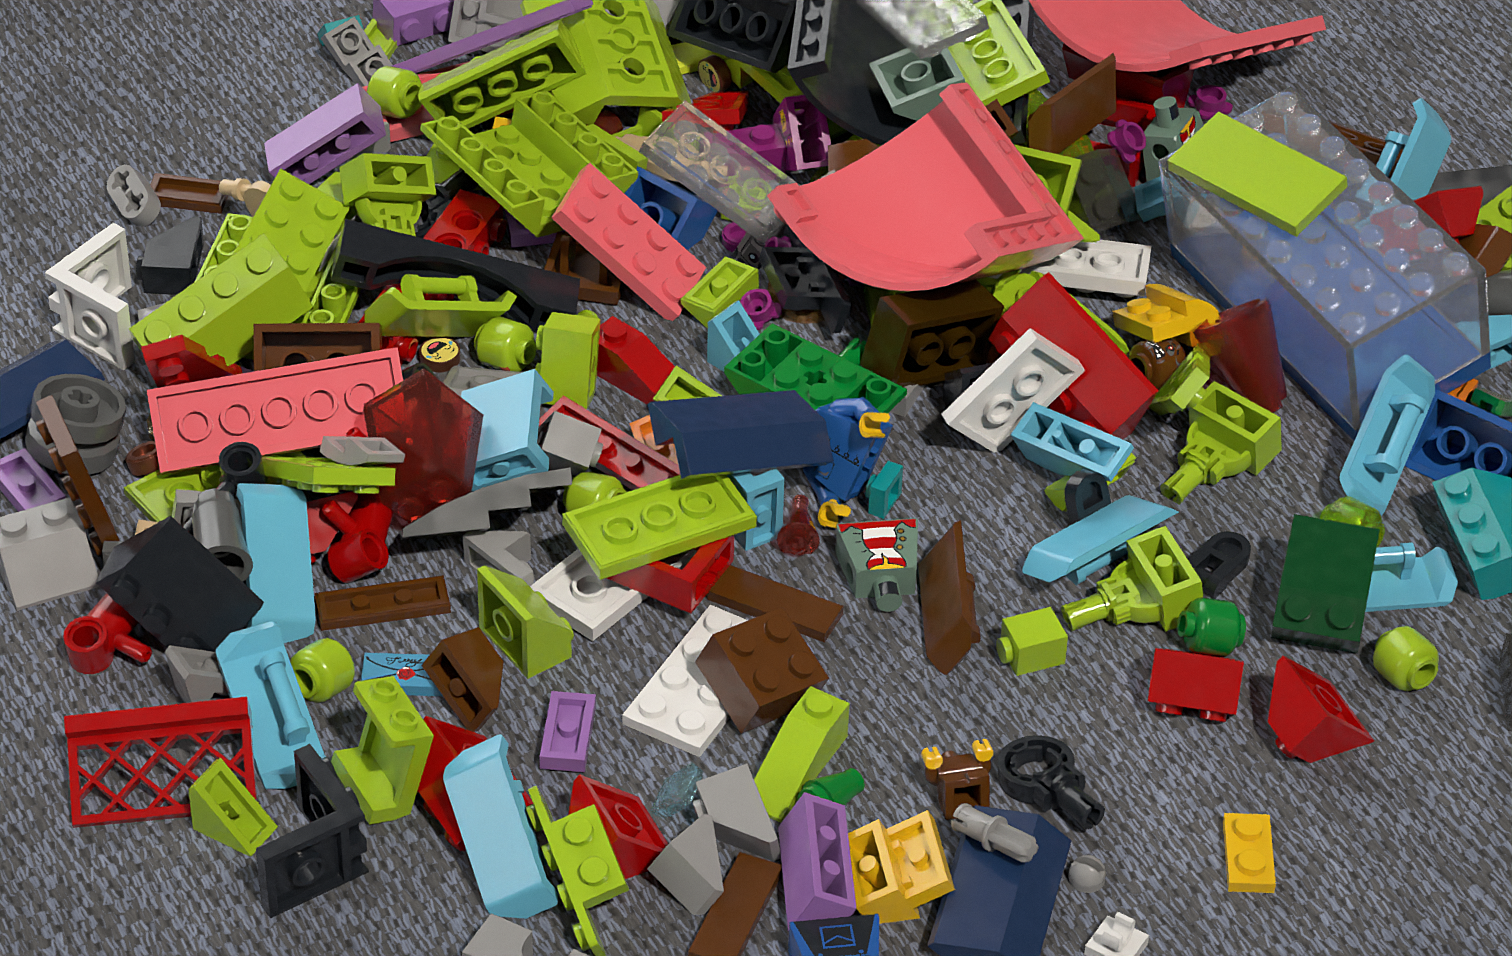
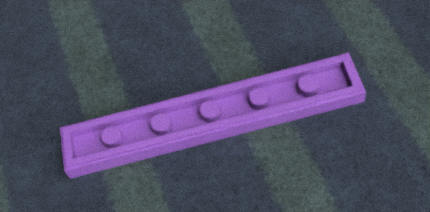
[392,0,594,73]

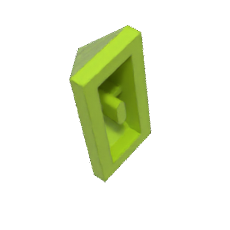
[188,758,278,857]

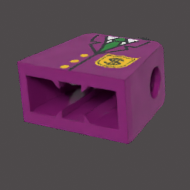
[773,95,831,171]

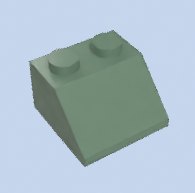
[869,35,966,121]

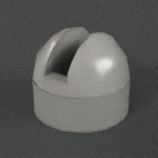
[1068,855,1106,893]

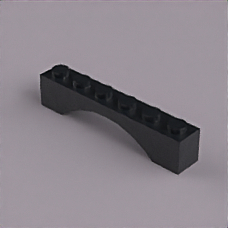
[330,219,580,332]

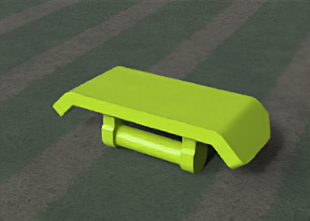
[364,274,517,337]

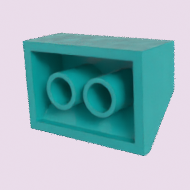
[1432,468,1512,600]

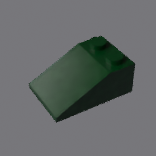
[1271,514,1380,654]

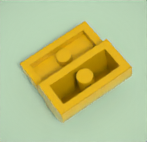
[1112,284,1227,347]
[848,810,955,924]

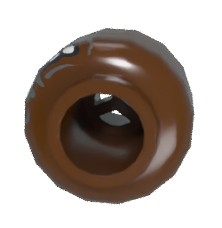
[1129,338,1187,391]

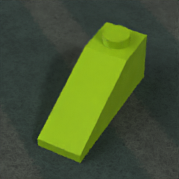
[754,686,850,823]

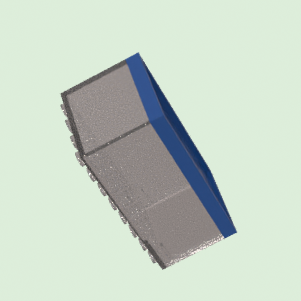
[1158,86,1491,441]

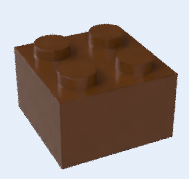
[695,607,829,734]

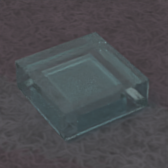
[650,762,704,819]

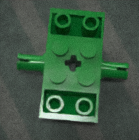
[724,323,907,413]

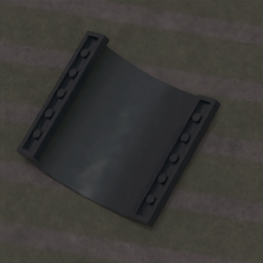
[788,0,1035,146]

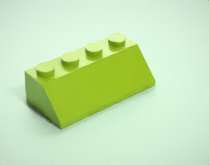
[417,19,587,129]
[129,234,314,366]

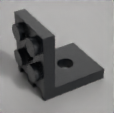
[256,744,369,918]

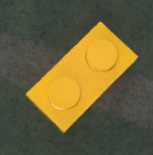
[1223,813,1276,893]

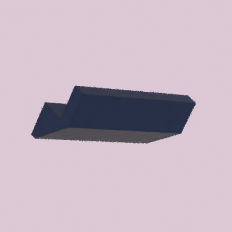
[0,339,105,439]
[648,390,834,479]
[928,805,1072,956]

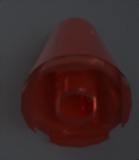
[1192,297,1288,412]

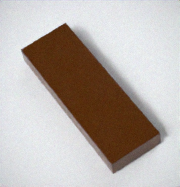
[707,565,844,643]
[315,575,451,631]
[688,852,783,956]

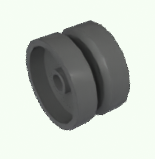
[25,374,126,474]

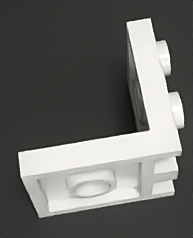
[45,223,135,370]

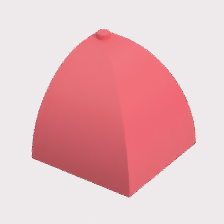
[767,82,1084,291]

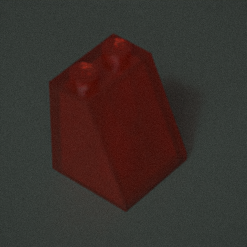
[363,368,484,524]

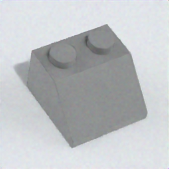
[0,497,99,611]

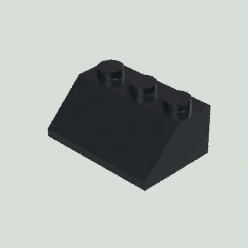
[95,516,264,652]

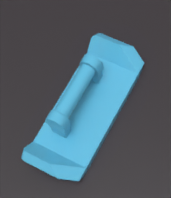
[1359,98,1451,249]
[1340,355,1436,518]
[236,483,316,643]
[1022,495,1179,585]
[1365,542,1458,612]
[215,621,326,789]
[443,734,559,919]

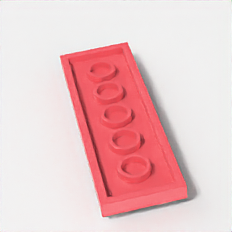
[147,347,412,474]

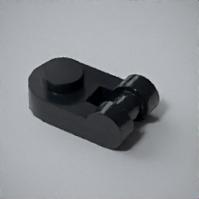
[1064,469,1111,527]
[1188,531,1251,599]

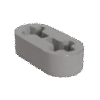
[107,164,161,227]

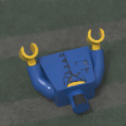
[803,397,893,529]

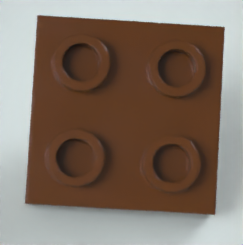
[544,231,625,305]

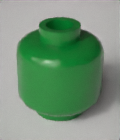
[1177,597,1246,657]

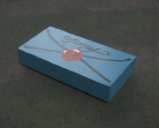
[361,653,443,696]

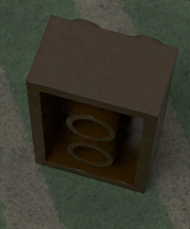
[860,279,1004,387]

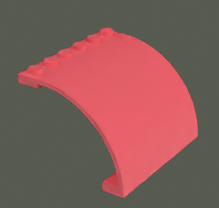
[1029,0,1326,72]

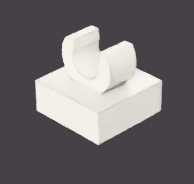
[1084,912,1149,956]

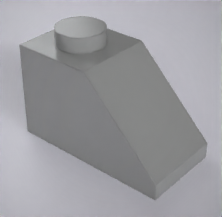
[537,411,603,476]
[692,764,781,861]

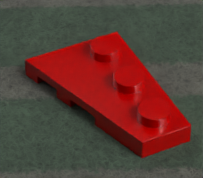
[662,91,750,131]
[141,335,243,388]

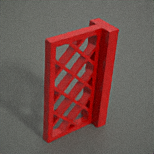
[64,696,257,828]

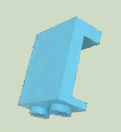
[453,369,554,492]
[727,468,785,551]

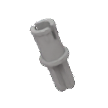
[951,803,1038,863]

